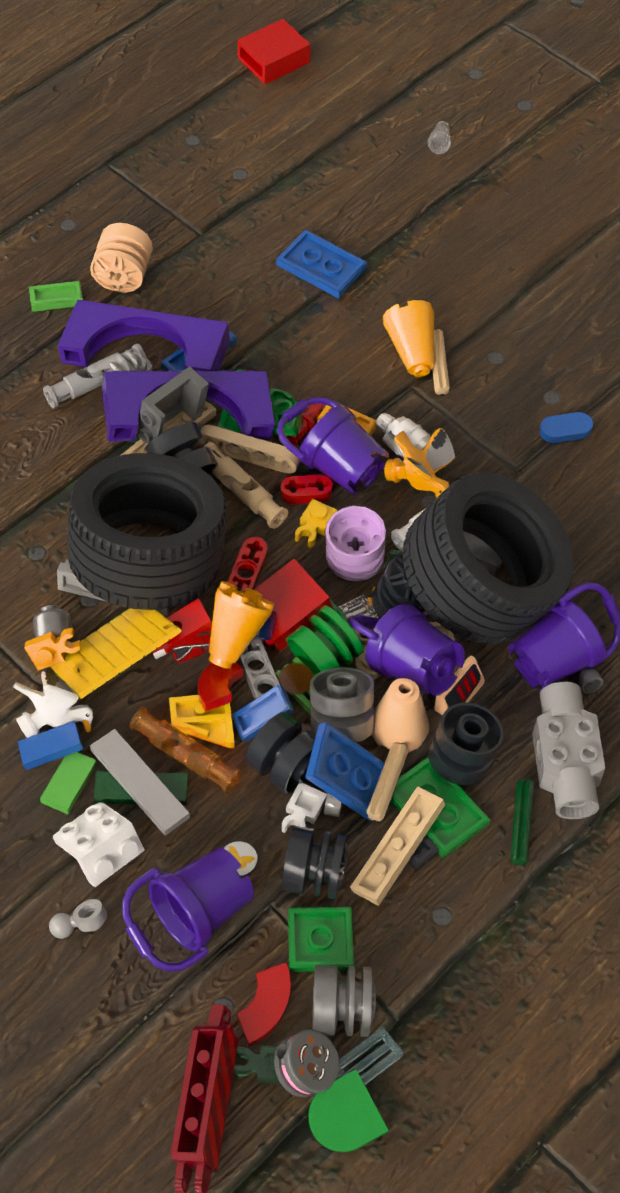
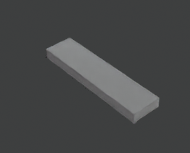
[90,729,190,836]

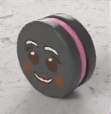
[274,1029,340,1097]

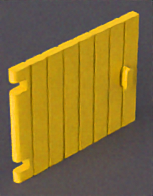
[50,609,181,699]

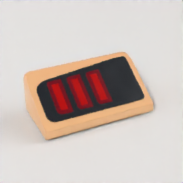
[434,656,485,716]

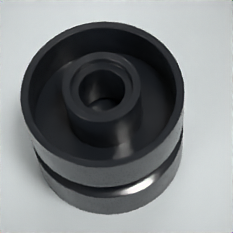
[144,422,218,474]
[428,703,504,785]
[245,712,316,795]

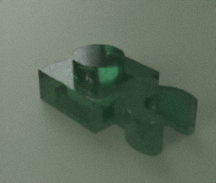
[234,1045,281,1085]

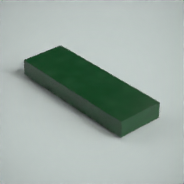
[94,771,188,806]

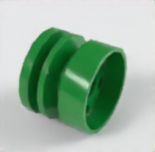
[286,605,365,675]

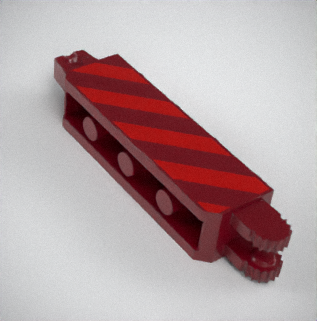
[171,1005,239,1193]

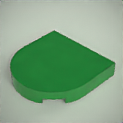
[308,1069,389,1153]

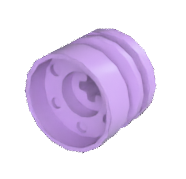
[326,506,386,582]

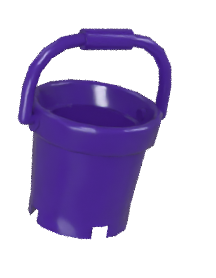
[277,397,389,495]
[509,582,620,692]
[348,604,465,696]
[122,848,254,971]

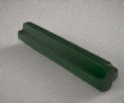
[510,779,534,866]

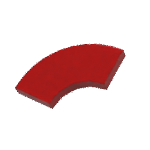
[198,662,243,712]
[237,962,291,1047]

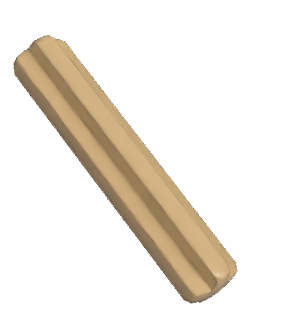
[432,329,450,395]
[367,743,408,821]

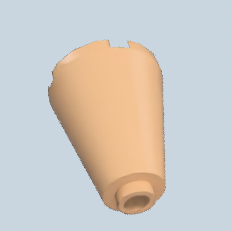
[371,678,429,753]

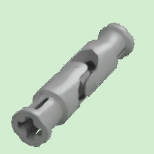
[43,343,146,408]

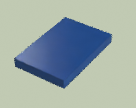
[276,230,367,299]
[305,722,385,821]

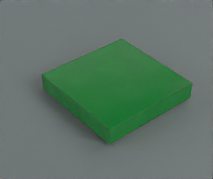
[288,907,354,972]

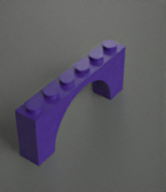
[58,300,230,371]
[102,370,275,441]

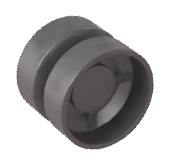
[310,667,374,743]

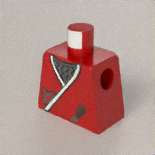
[152,599,212,663]

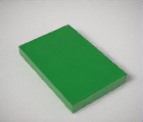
[390,757,490,858]

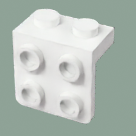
[53,802,145,887]

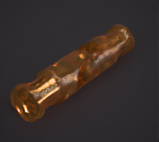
[129,707,242,793]

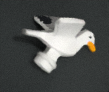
[13,670,93,738]

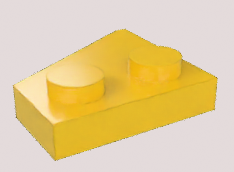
[169,695,235,748]

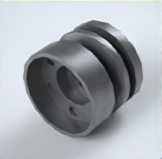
[312,965,376,1037]

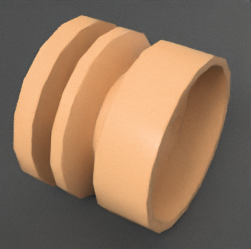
[90,223,153,293]

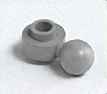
[49,899,107,939]

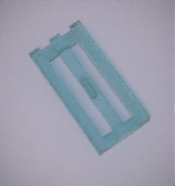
[338,1027,404,1085]

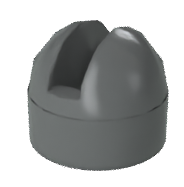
[577,668,603,694]

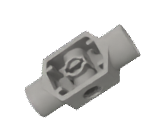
[532,682,605,819]

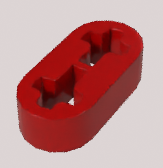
[280,475,333,504]

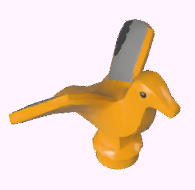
[384,428,455,498]

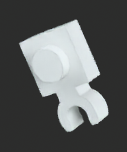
[282,783,327,833]

